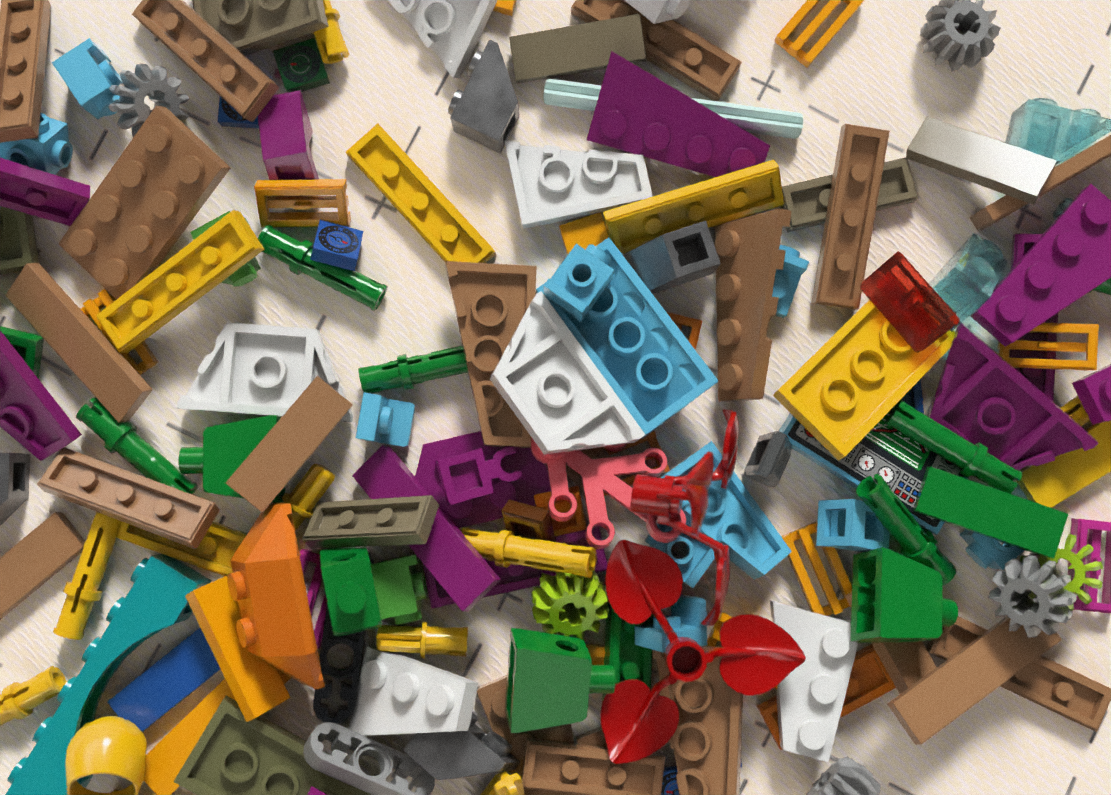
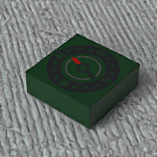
[273,38,330,93]

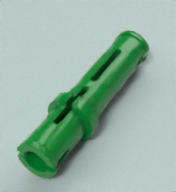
[258,225,388,311]
[358,345,468,394]
[76,397,198,495]
[885,399,1022,494]
[856,474,956,585]

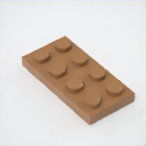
[58,106,231,300]

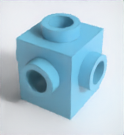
[0,113,73,175]

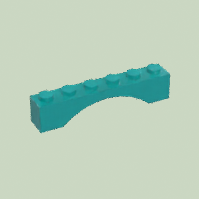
[5,554,212,795]

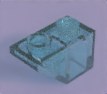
[1005,98,1111,166]
[918,233,1008,332]

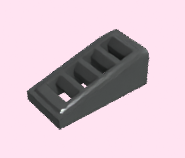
[744,431,792,487]

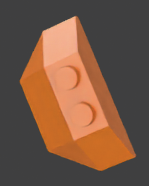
[227,502,325,690]

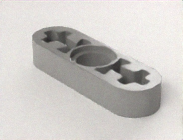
[303,722,435,795]

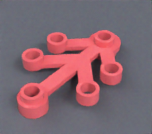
[530,437,686,549]

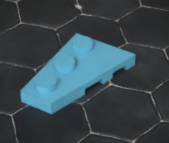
[660,441,792,580]

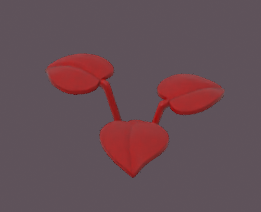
[631,409,739,626]
[600,540,806,764]

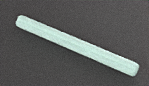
[543,78,804,139]

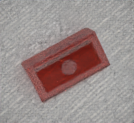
[860,251,960,353]

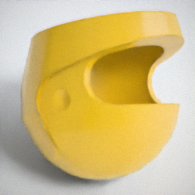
[65,716,147,795]

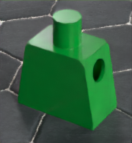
[178,415,287,503]
[320,547,382,637]
[850,547,958,643]
[505,628,616,733]

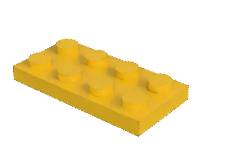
[773,274,955,461]

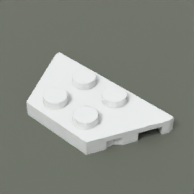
[490,291,645,455]
[177,322,353,422]

